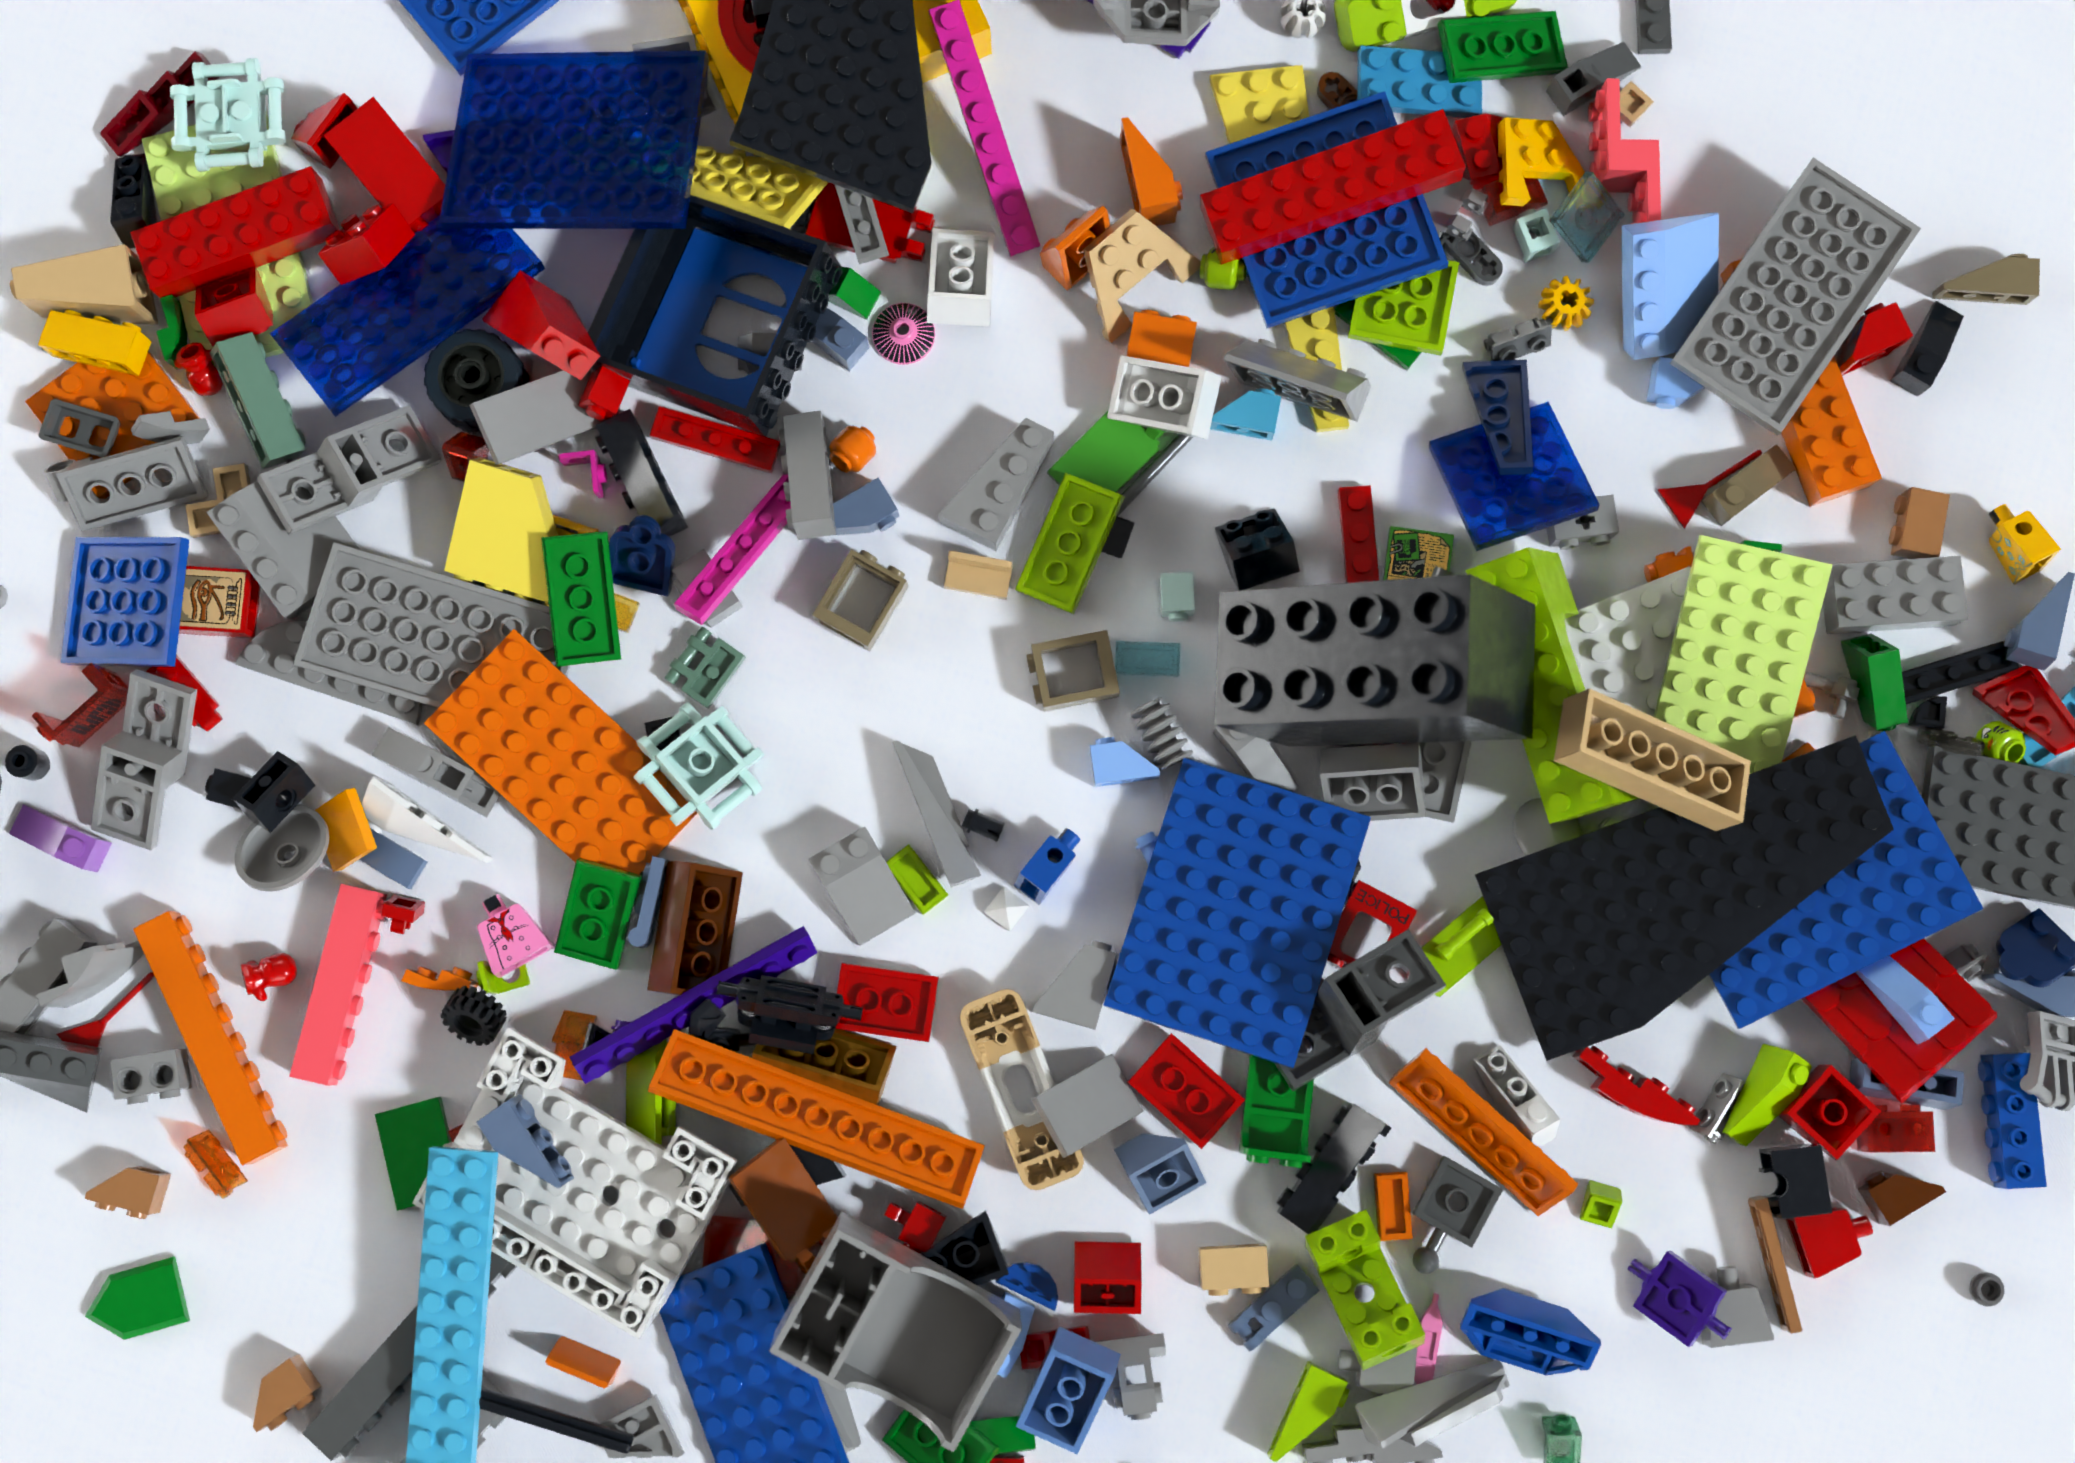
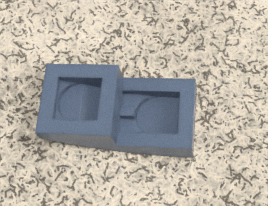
[359,828,428,890]

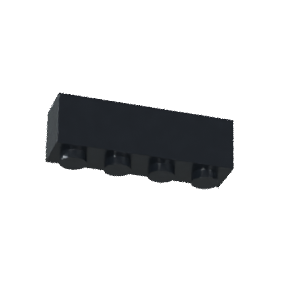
[1276,1103,1392,1234]
[921,1210,1009,1286]

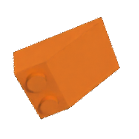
[1120,117,1183,226]
[1040,206,1110,291]

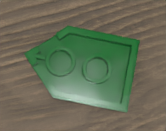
[85,1256,190,1340]

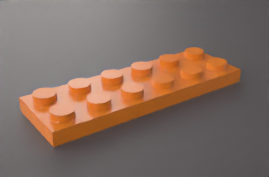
[1388,1048,1578,1216]

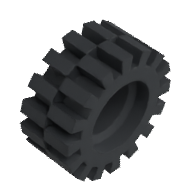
[440,986,507,1046]

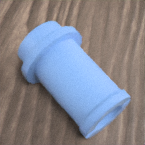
[1135,831,1158,866]

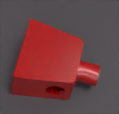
[1786,1207,1873,1279]

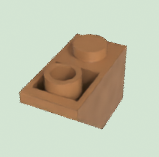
[84,1166,171,1219]
[253,1354,322,1432]

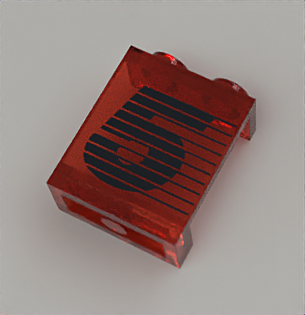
[32,663,128,748]

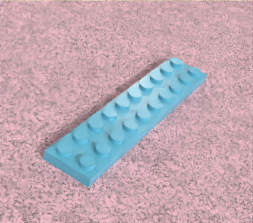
[406,1146,498,1463]

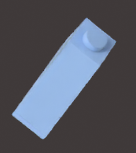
[1856,956,1955,1045]

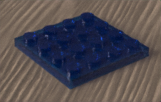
[1429,401,1599,551]

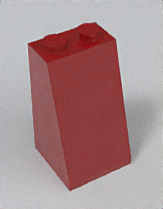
[323,97,459,241]
[482,270,600,380]

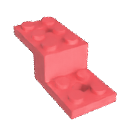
[1588,78,1661,224]

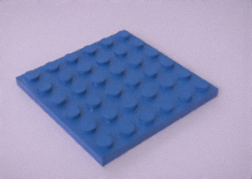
[1205,91,1449,329]

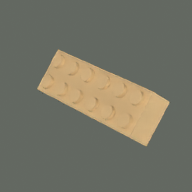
[1554,688,1751,831]

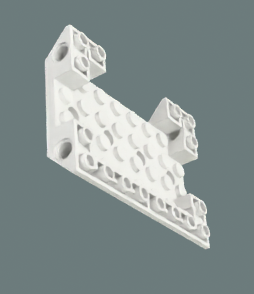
[412,1027,737,1339]

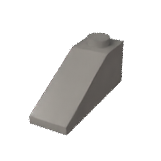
[1213,726,1299,792]

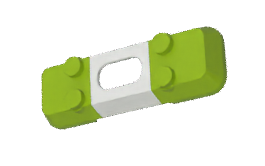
[1334,0,1517,52]

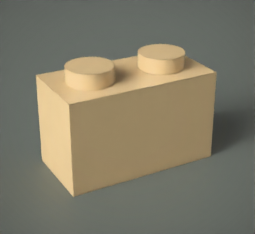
[1198,1243,1269,1296]

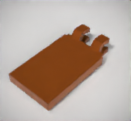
[727,1138,838,1275]

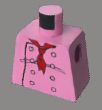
[477,894,554,978]

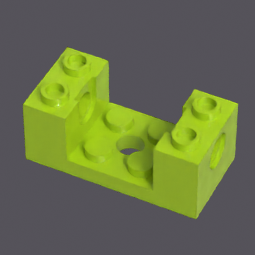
[1305,1209,1425,1371]

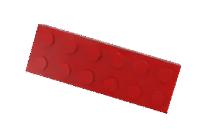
[130,166,340,298]

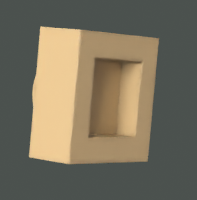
[1620,81,1654,127]

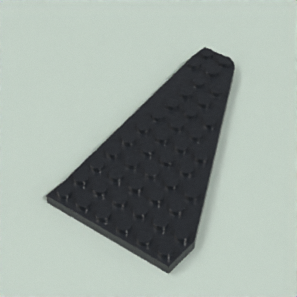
[729,0,931,213]

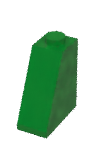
[1841,633,1908,731]

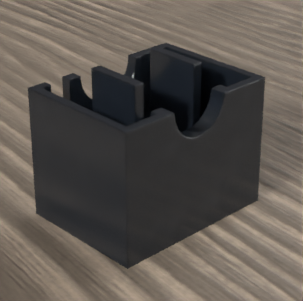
[1759,1143,1832,1219]

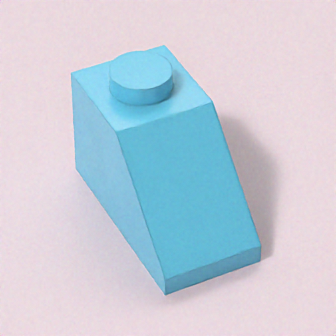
[1210,388,1281,441]

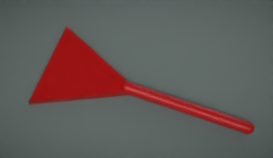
[1658,450,1762,529]
[56,972,155,1047]

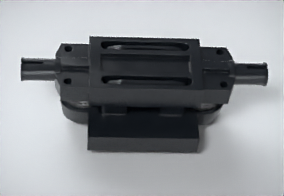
[717,975,863,1054]

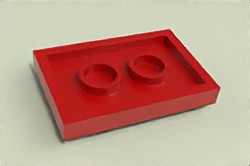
[835,963,939,1042]
[1128,1033,1245,1149]

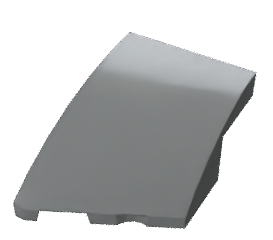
[36,941,144,1008]

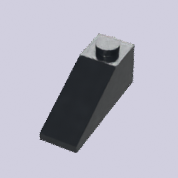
[1890,301,1964,397]

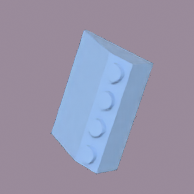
[1621,212,1719,360]

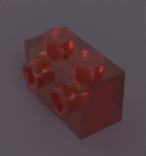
[1857,1104,1935,1153]

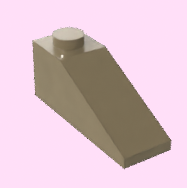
[1932,253,2040,305]
[1701,444,1797,526]

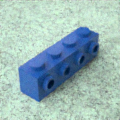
[1978,1053,2047,1189]

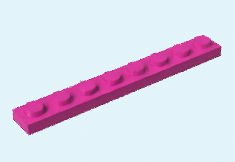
[928,0,1041,257]

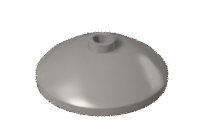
[234,805,330,892]

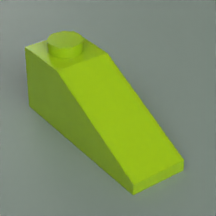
[1722,1043,1812,1147]
[1267,1361,1350,1462]

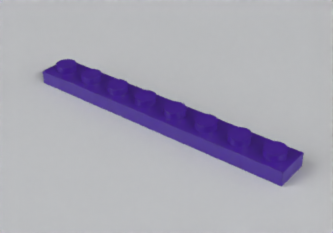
[570,926,817,1084]

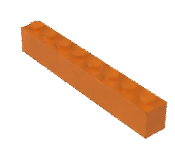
[133,911,288,1166]

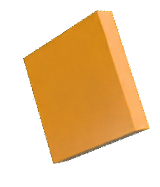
[315,788,377,872]

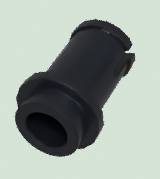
[961,808,1005,842]

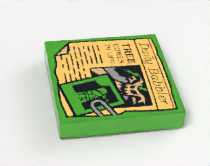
[1383,526,1454,580]

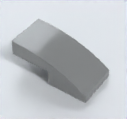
[131,411,210,444]

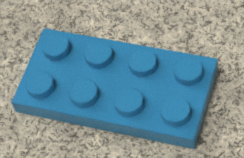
[1357,45,1482,118]

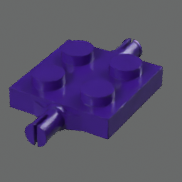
[1627,1250,1732,1347]

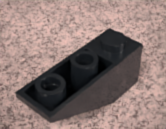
[110,153,158,249]

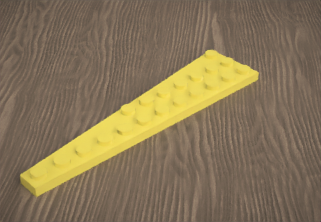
[1209,65,1349,432]

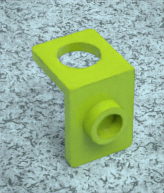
[476,961,530,995]

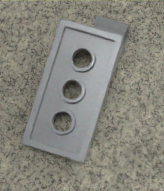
[44,436,207,531]

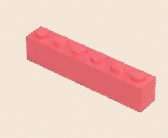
[289,884,388,1086]

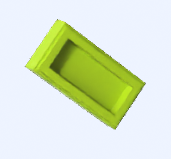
[886,844,949,915]

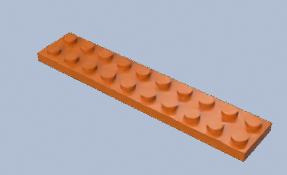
[648,1029,985,1209]

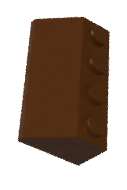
[647,861,743,995]

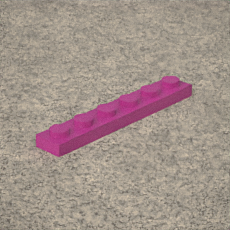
[674,474,791,625]

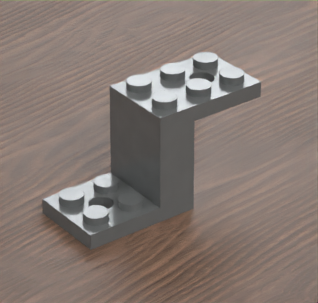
[1274,929,1446,1091]

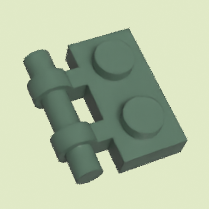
[664,626,746,709]

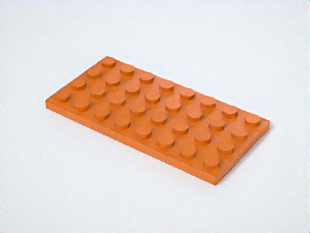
[424,629,697,875]

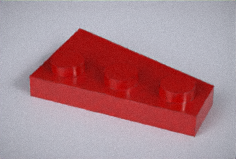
[1972,665,2075,756]

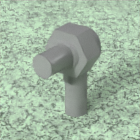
[1804,672,1860,719]

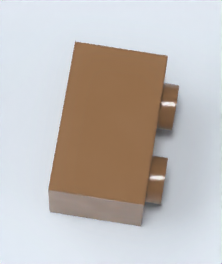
[1889,487,1950,559]

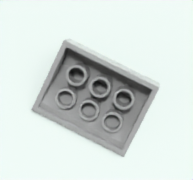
[1224,339,1371,422]
[206,460,360,619]

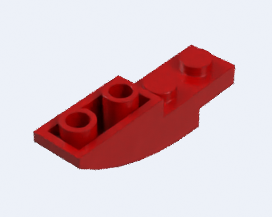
[1572,1045,1701,1126]

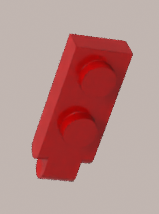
[146,654,223,732]

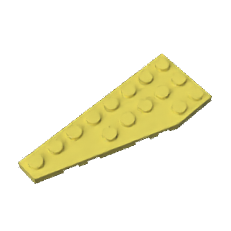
[562,133,829,229]

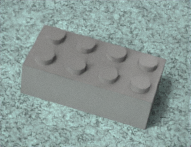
[1823,556,1968,634]

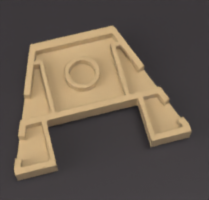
[1083,209,1201,343]

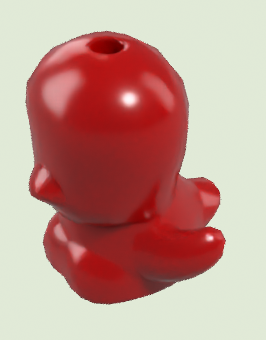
[174,342,223,396]
[240,952,297,1001]

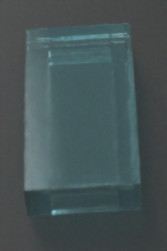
[1115,641,1180,677]

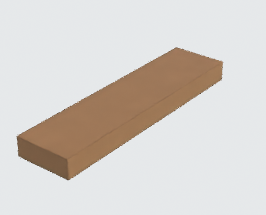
[1748,1196,1803,1334]

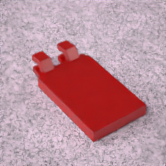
[805,182,935,264]

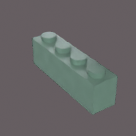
[210,332,306,469]

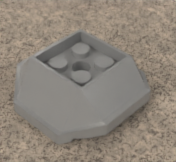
[1093,0,1220,46]

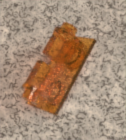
[183,1130,248,1199]

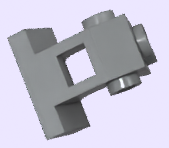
[1097,1333,1166,1420]

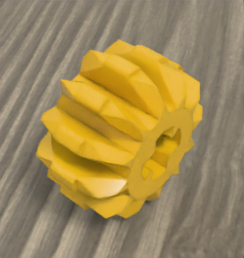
[1538,275,1594,332]

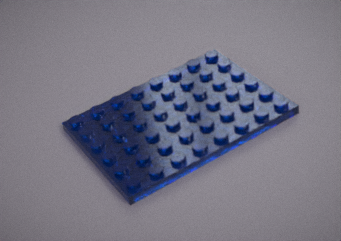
[439,50,710,229]

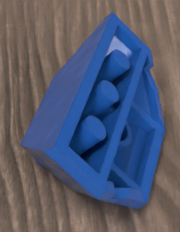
[1460,1288,1601,1375]

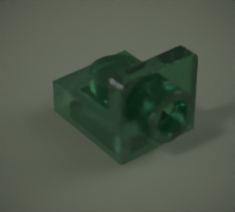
[1542,1414,1582,1463]

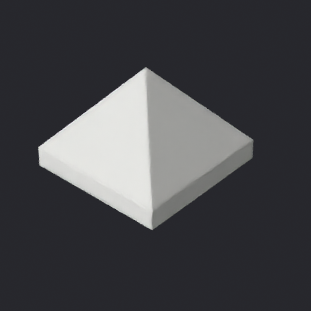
[984,886,1029,931]

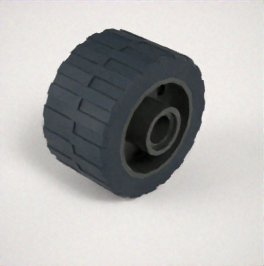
[424,329,529,433]

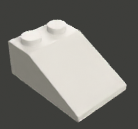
[927,228,995,327]
[1107,355,1222,440]

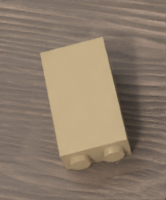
[10,244,159,325]

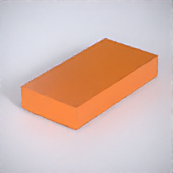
[1373,1171,1413,1241]

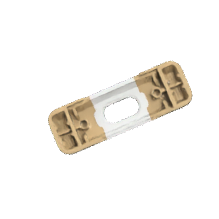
[960,989,1084,1190]

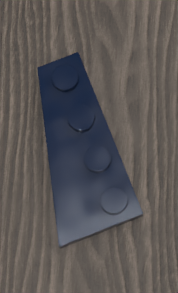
[1462,359,1533,475]

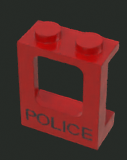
[1327,880,1418,968]

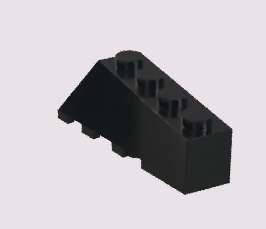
[595,409,689,537]

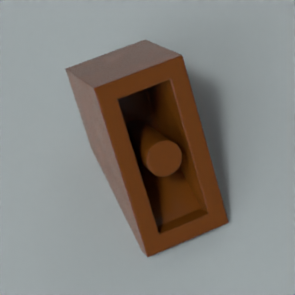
[1858,1171,1946,1226]

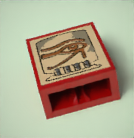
[179,566,261,638]

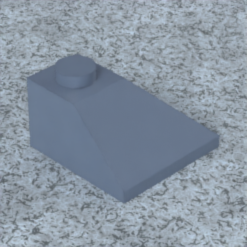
[1114,1133,1207,1215]

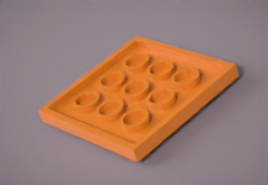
[25,350,201,499]

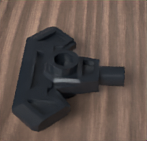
[688,999,756,1052]

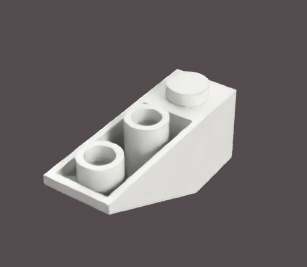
[1473,1045,1560,1147]

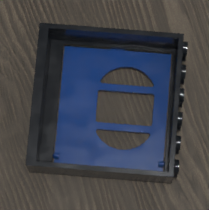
[588,183,841,437]

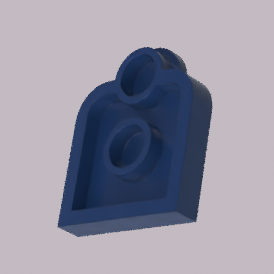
[609,515,675,597]
[1996,908,2075,988]

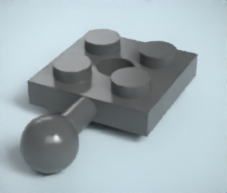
[1412,1156,1503,1274]

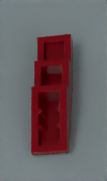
[100,51,219,157]

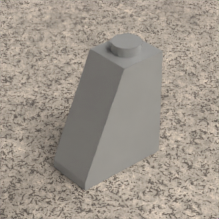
[1032,940,1117,1030]

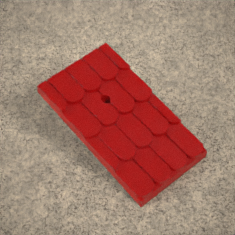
[1802,938,1997,1104]

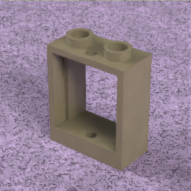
[812,549,909,651]
[1026,630,1120,712]

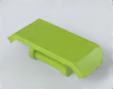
[1421,896,1501,997]
[626,1039,678,1145]

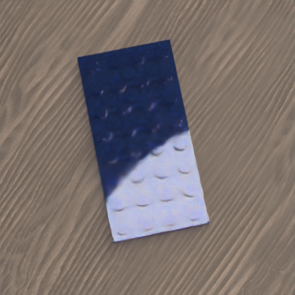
[270,190,546,417]

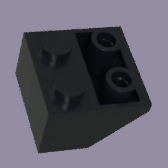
[1215,508,1300,591]

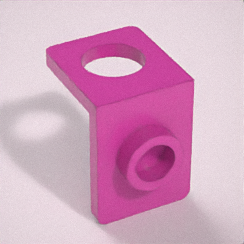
[558,450,607,499]

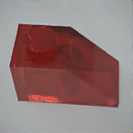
[1481,178,1548,226]

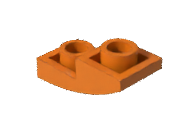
[401,966,479,991]

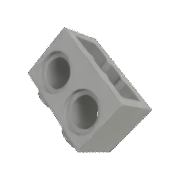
[110,1049,192,1105]

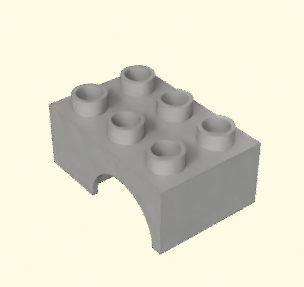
[769,1211,1022,1452]

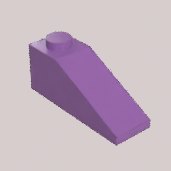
[9,804,112,872]

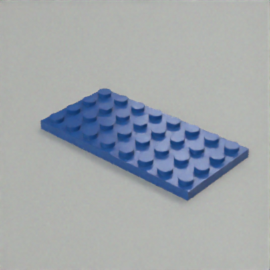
[659,1242,849,1463]

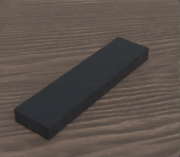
[1902,640,2019,705]

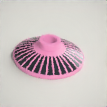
[872,303,935,365]

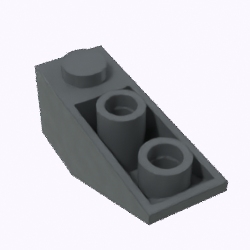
[1546,42,1642,116]

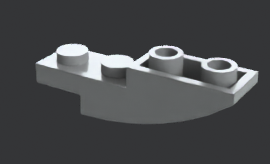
[372,727,501,818]
[1302,1424,1443,1463]

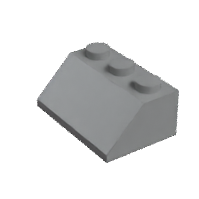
[1319,742,1426,821]

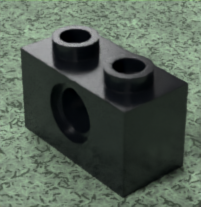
[232,751,316,833]

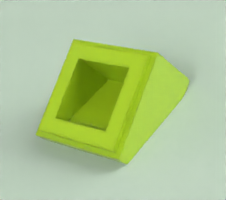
[1580,1180,1623,1229]

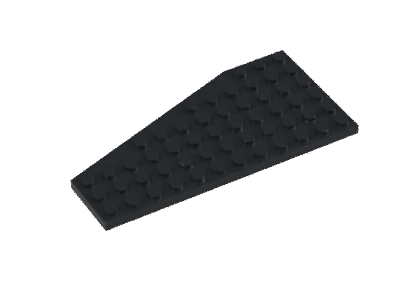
[1474,735,1894,1061]

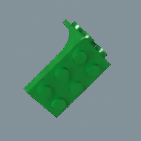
[1239,1053,1314,1168]

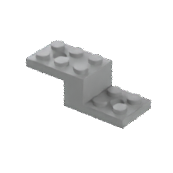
[257,405,441,535]
[91,669,197,850]

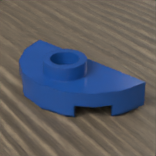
[995,1262,1058,1311]

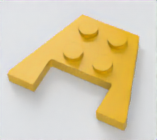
[1497,117,1603,210]

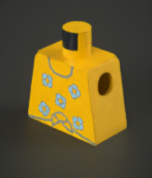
[1988,504,2061,585]

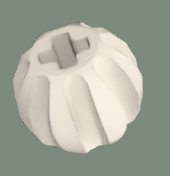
[1280,0,1326,39]

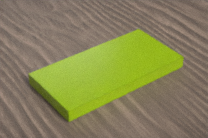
[1015,472,1125,615]

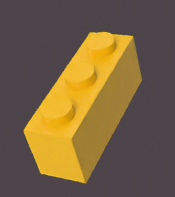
[38,309,152,376]

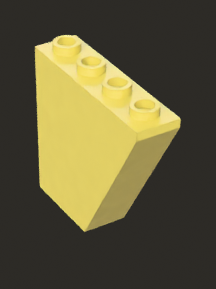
[444,457,558,607]

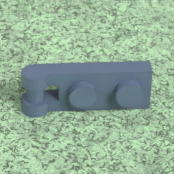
[628,856,669,948]
[1228,1264,1320,1352]

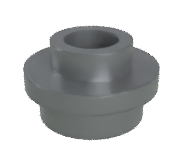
[1969,1272,2004,1307]

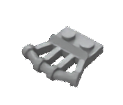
[2020,1011,2075,1111]

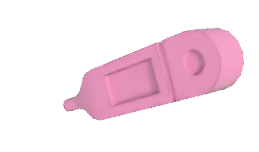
[1414,1293,1443,1384]

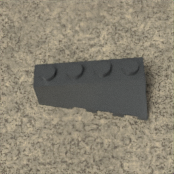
[0,1030,102,1113]

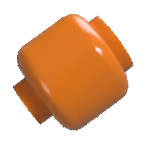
[829,425,876,473]

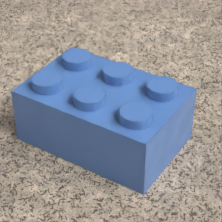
[1016,1327,1121,1454]

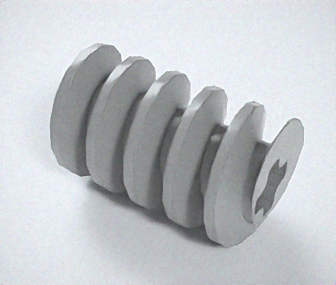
[1131,697,1193,770]

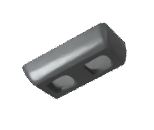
[38,399,120,457]

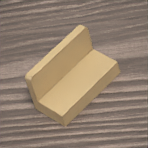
[944,550,1013,600]

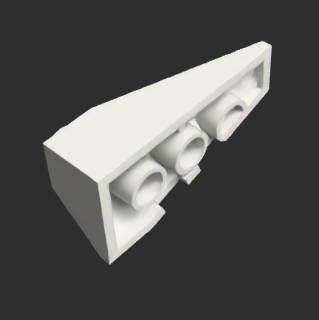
[361,777,493,863]

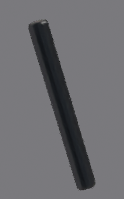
[479,1387,634,1454]

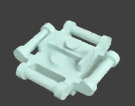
[170,58,286,172]
[633,702,765,830]

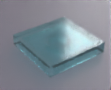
[1549,172,1625,263]

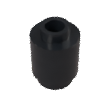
[5,745,50,781]

